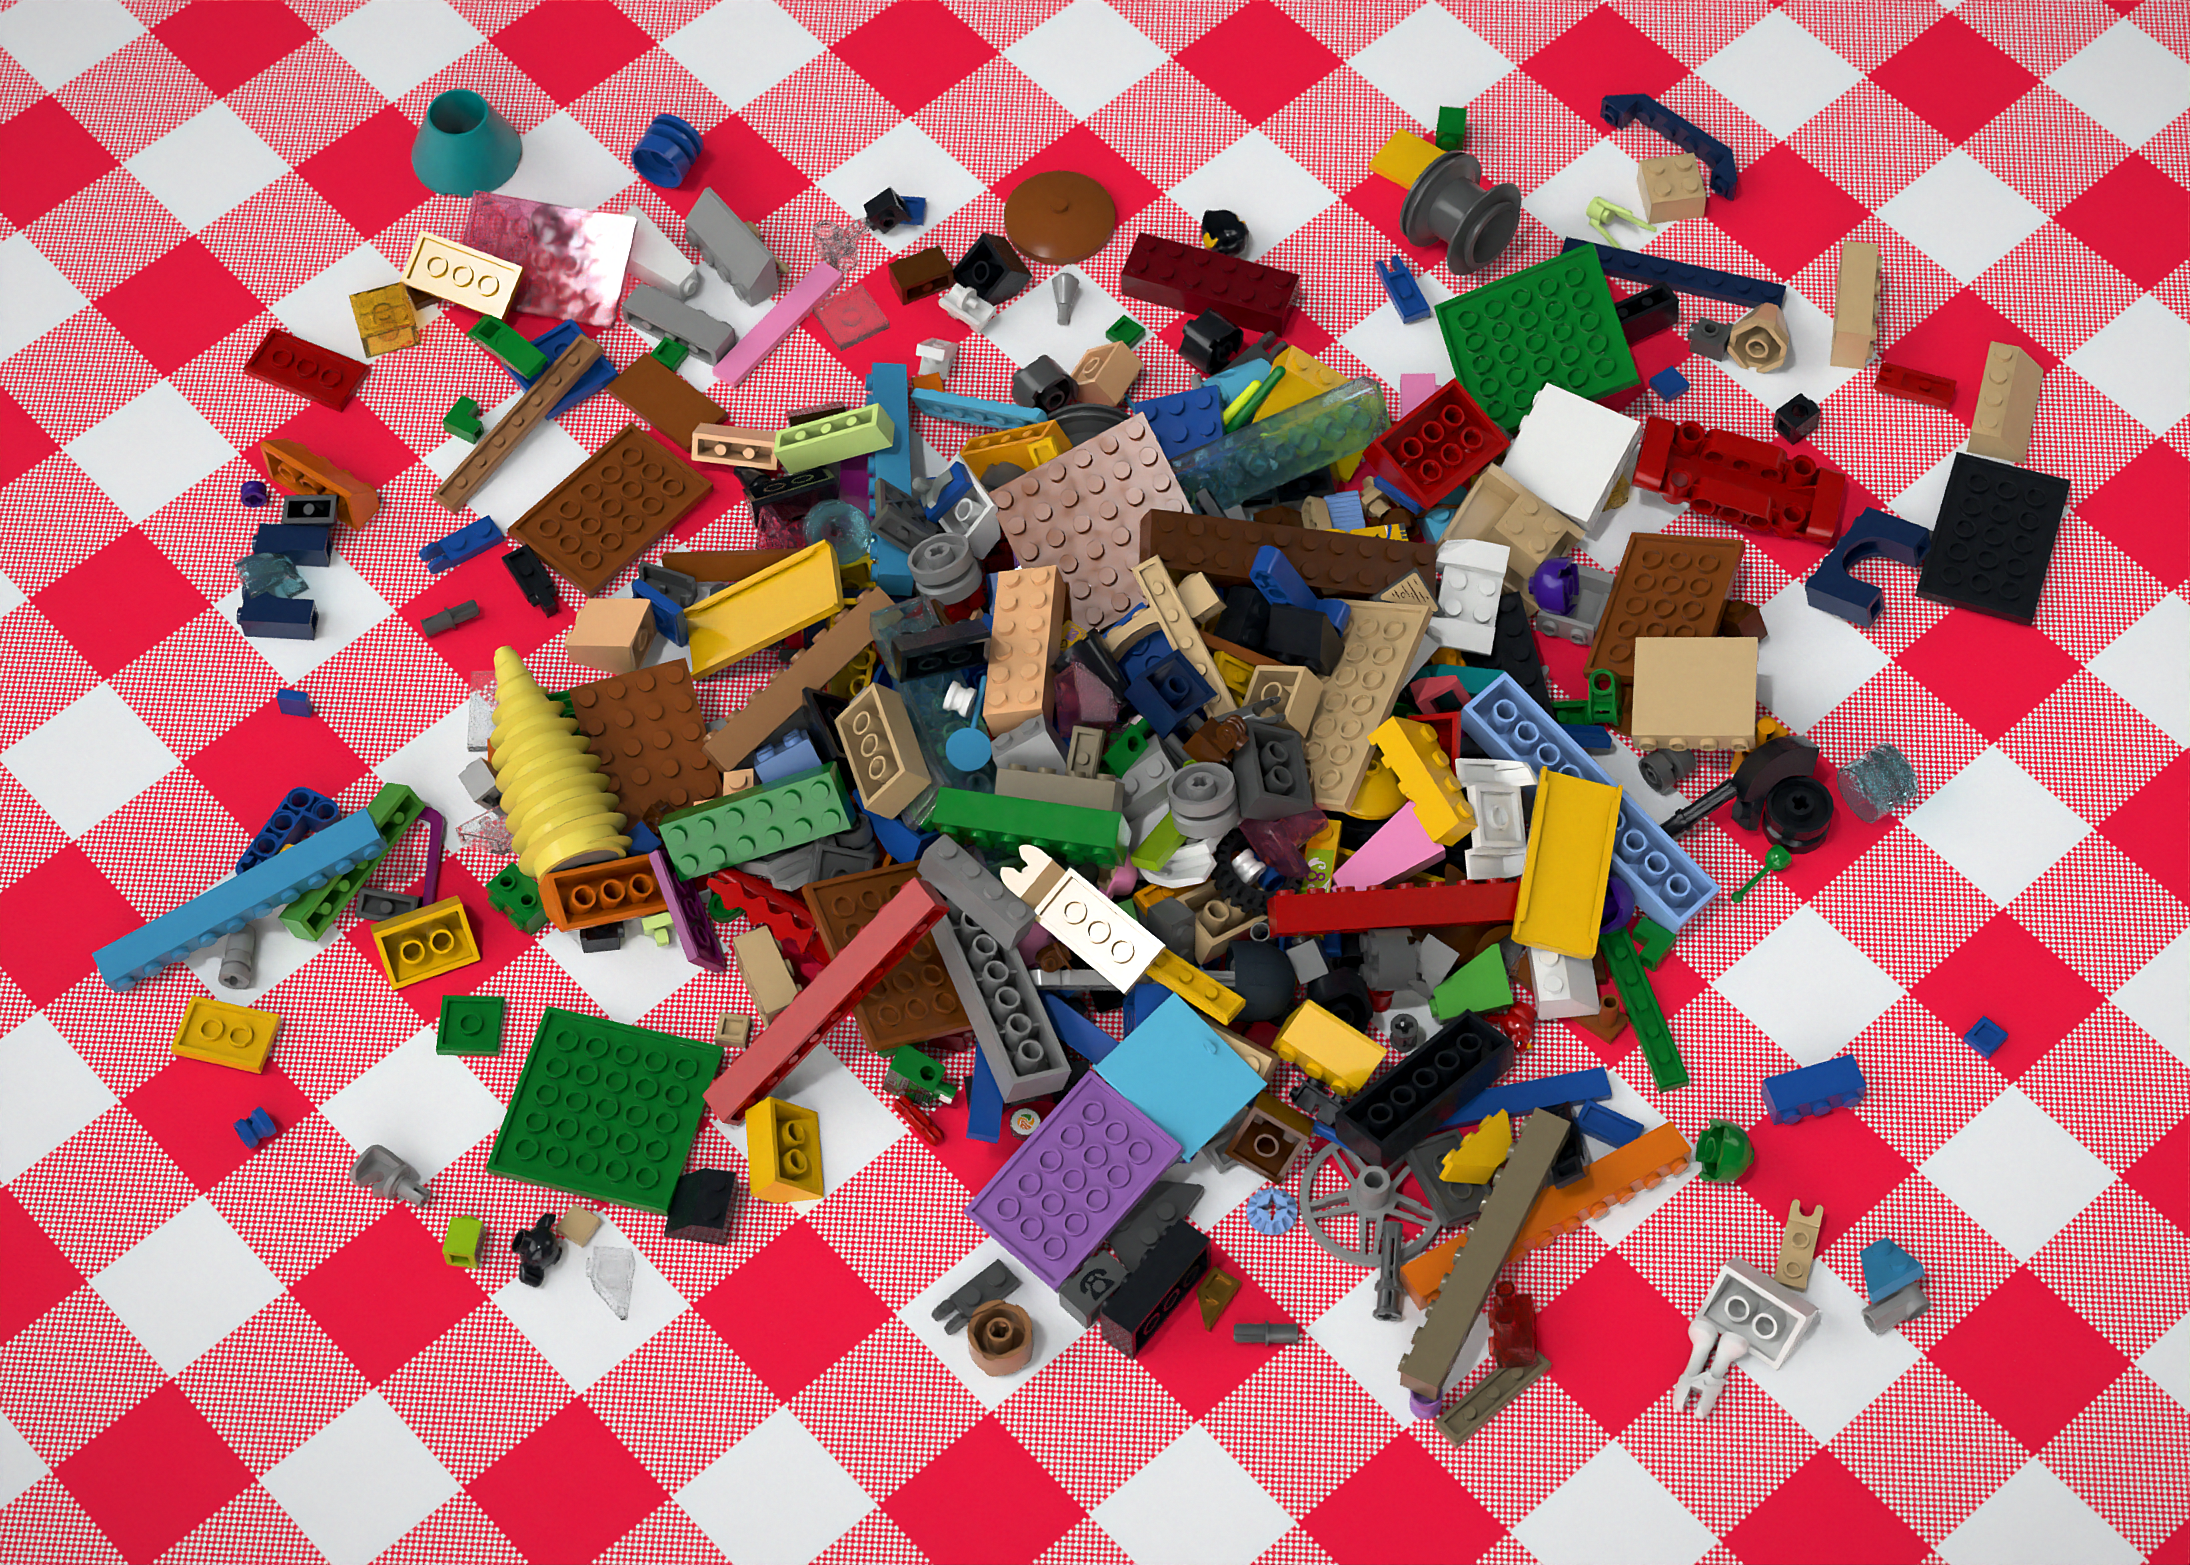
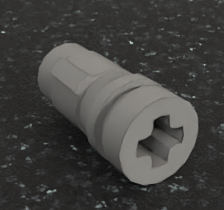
[218,924,256,989]

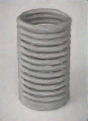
[1250,922,1277,945]

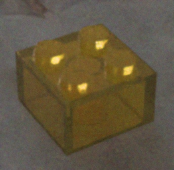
[349,281,421,359]

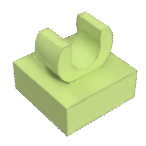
[641,912,675,947]

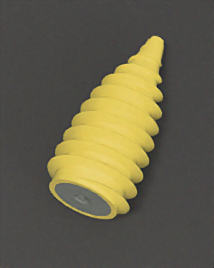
[490,646,633,885]

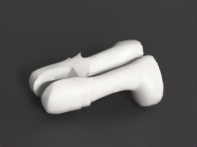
[1672,1320,1749,1420]

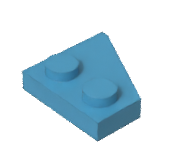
[1860,1237,1925,1304]

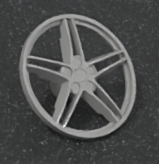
[1299,1142,1442,1267]

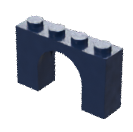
[1805,506,1931,628]
[236,523,334,640]

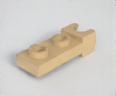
[1774,1199,1824,1293]

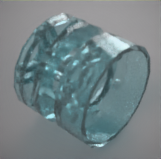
[802,499,872,565]
[1837,743,1919,823]

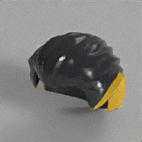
[1201,210,1250,256]

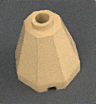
[1727,303,1789,374]

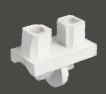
[939,283,996,333]

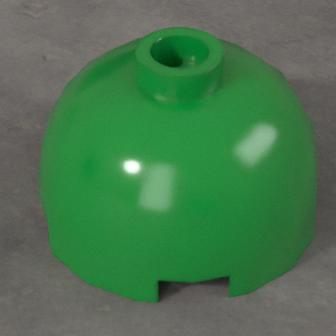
[1695,1118,1754,1183]

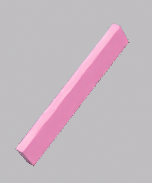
[712,261,843,389]

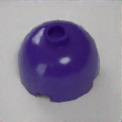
[1528,557,1579,617]
[1599,874,1635,935]

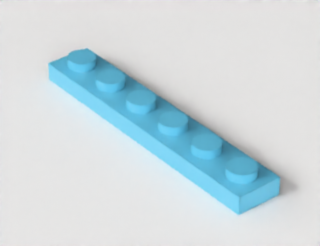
[910,388,1049,430]

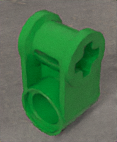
[1587,668,1623,726]

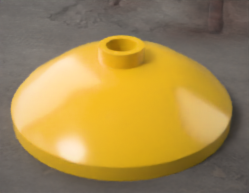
[1344,749,1407,820]

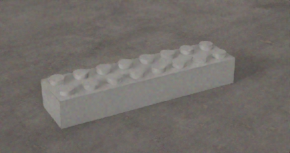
[921,862,1072,1103]

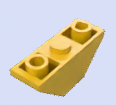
[1439,1108,1513,1185]

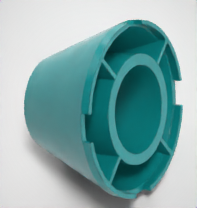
[411,89,522,198]

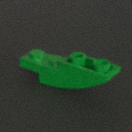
[466,315,549,379]

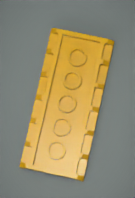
[683,539,845,681]
[1511,766,1623,959]

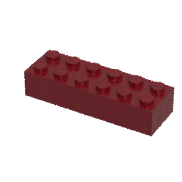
[1121,232,1300,338]

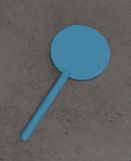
[946,675,992,772]

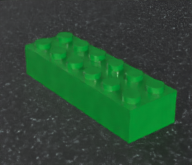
[658,761,857,882]
[932,787,1132,869]

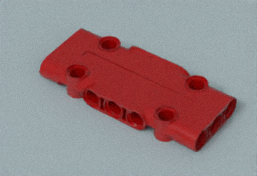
[1631,414,1846,546]

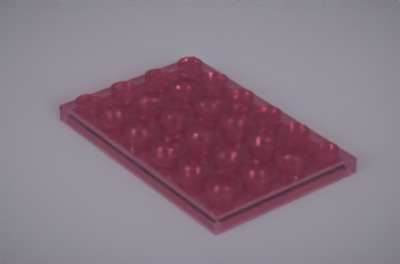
[462,190,638,330]

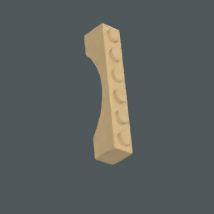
[1057,571,1227,705]

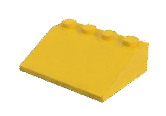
[1251,345,1387,483]

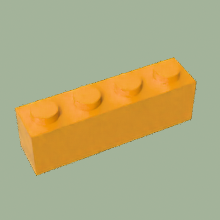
[959,420,1073,480]

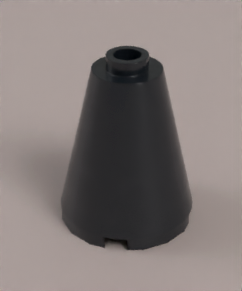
[1050,627,1130,713]

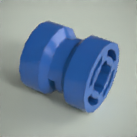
[233,1106,277,1150]

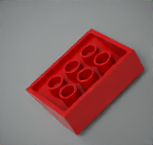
[1362,377,1511,511]

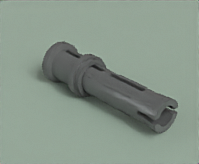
[1373,1221,1404,1321]

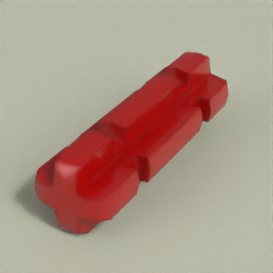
[894,1095,944,1146]

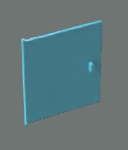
[1091,992,1267,1164]

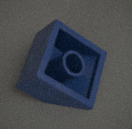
[1124,649,1218,740]

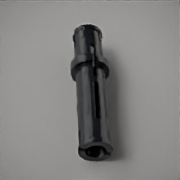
[1659,778,1740,839]

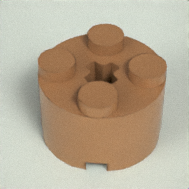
[967,1300,1033,1377]

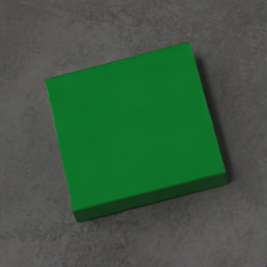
[436,995,506,1057]

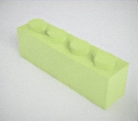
[774,403,895,474]

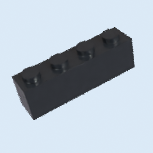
[1615,281,1679,345]

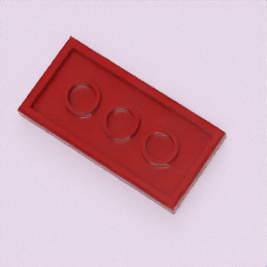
[243,327,371,413]

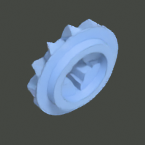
[1246,1186,1298,1235]

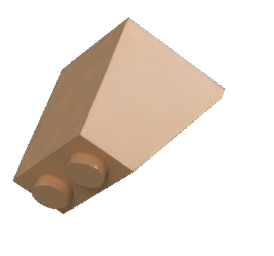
[564,598,657,675]

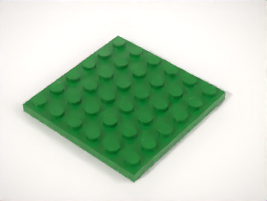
[1434,242,1641,437]
[486,1006,725,1217]

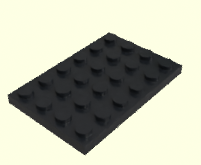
[1915,452,2071,626]

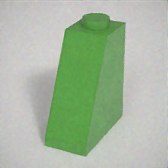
[1428,943,1513,1025]

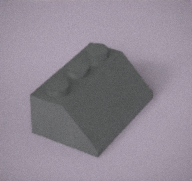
[1230,720,1314,822]

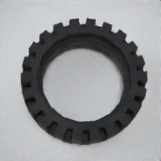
[1210,825,1305,916]

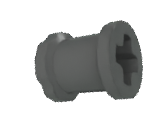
[1389,1013,1418,1053]

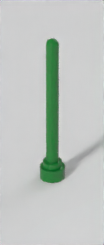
[1200,366,1286,478]

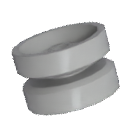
[907,532,982,605]
[1167,762,1240,839]

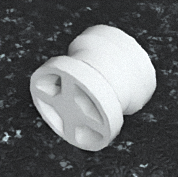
[943,681,977,718]
[1231,849,1267,886]

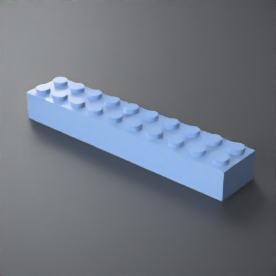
[1461,671,1721,934]

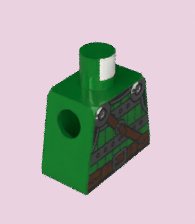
[1098,715,1150,779]
[882,1044,958,1108]

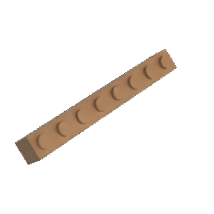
[701,586,903,775]

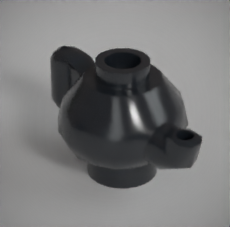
[512,1213,562,1288]

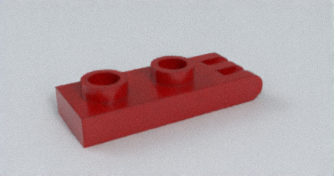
[1873,362,1957,410]

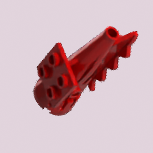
[706,866,831,968]

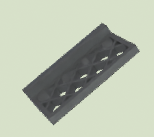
[870,477,982,569]

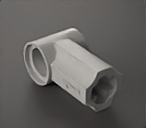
[1861,1281,1931,1335]

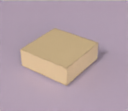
[714,1012,751,1048]
[556,1204,601,1248]

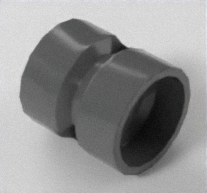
[1638,748,1696,793]
[832,813,881,865]

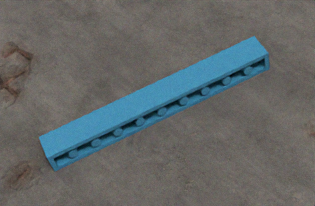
[865,362,914,596]
[92,807,389,993]

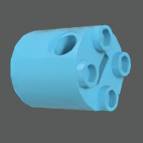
[1200,358,1272,428]

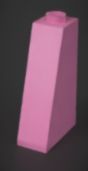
[1330,800,1446,892]

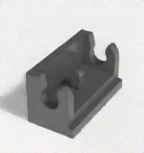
[631,561,698,618]

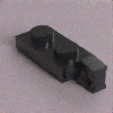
[501,544,558,618]

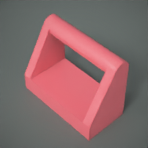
[1409,675,1472,714]

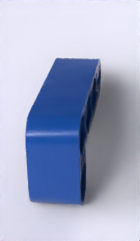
[1249,545,1351,638]
[235,787,342,876]

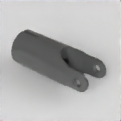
[1214,696,1286,726]

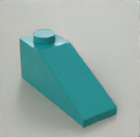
[1409,664,1505,710]

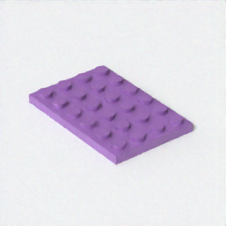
[963,1069,1185,1294]

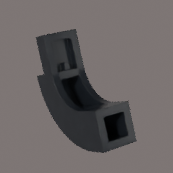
[1731,736,1820,831]

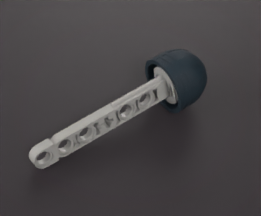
[1028,940,1296,1022]

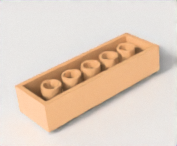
[983,565,1066,737]

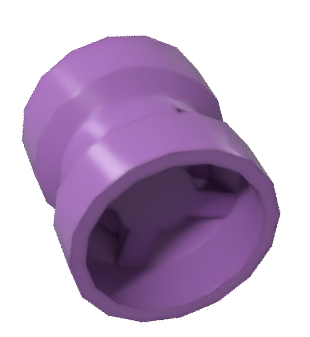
[1409,1389,1443,1420]

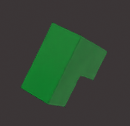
[442,395,484,445]
[1632,916,1677,972]

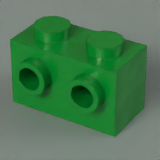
[485,862,550,936]

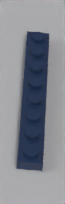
[1560,237,1787,309]

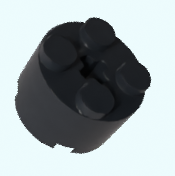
[1178,307,1244,376]
[1307,966,1374,1034]

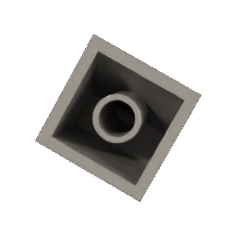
[991,713,1069,776]

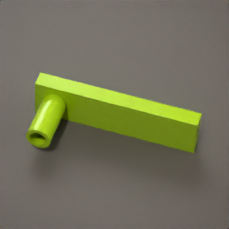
[1130,759,1197,872]

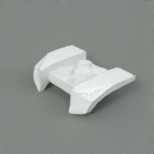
[1425,539,1510,656]
[1455,758,1538,881]
[1138,807,1248,888]

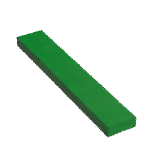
[1598,925,1690,1094]

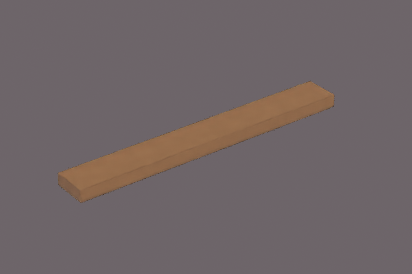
[431,333,604,515]

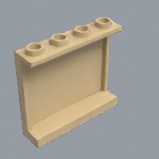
[1435,463,1585,618]
[1631,637,1759,752]

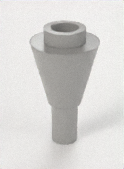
[1052,273,1080,325]

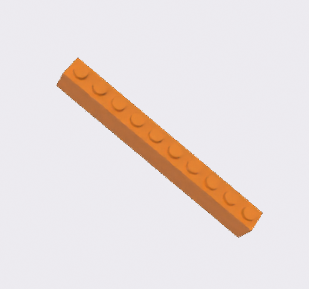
[1399,1120,1692,1311]

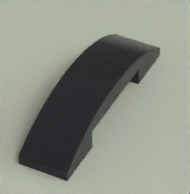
[1546,1101,1589,1190]

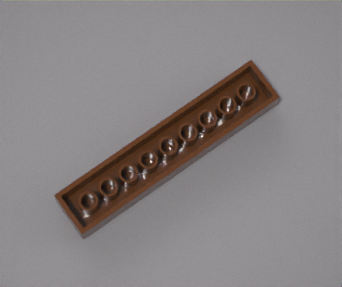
[1139,508,1436,601]

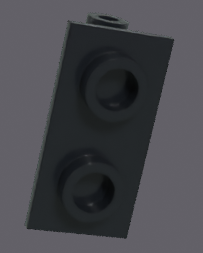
[1289,1076,1349,1129]

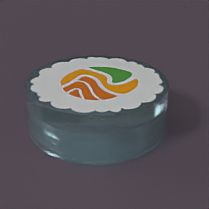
[1010,1108,1041,1141]

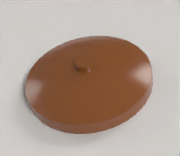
[1004,171,1115,265]

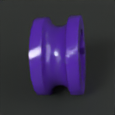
[241,481,267,508]

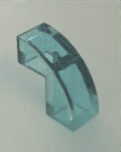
[234,553,309,599]

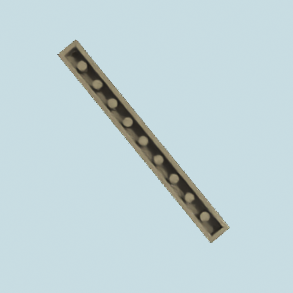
[1397,1107,1571,1401]

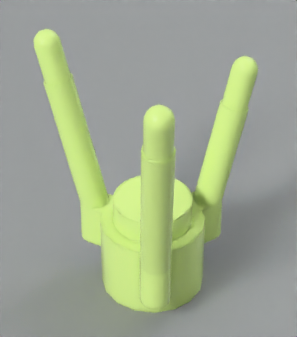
[1586,196,1657,249]

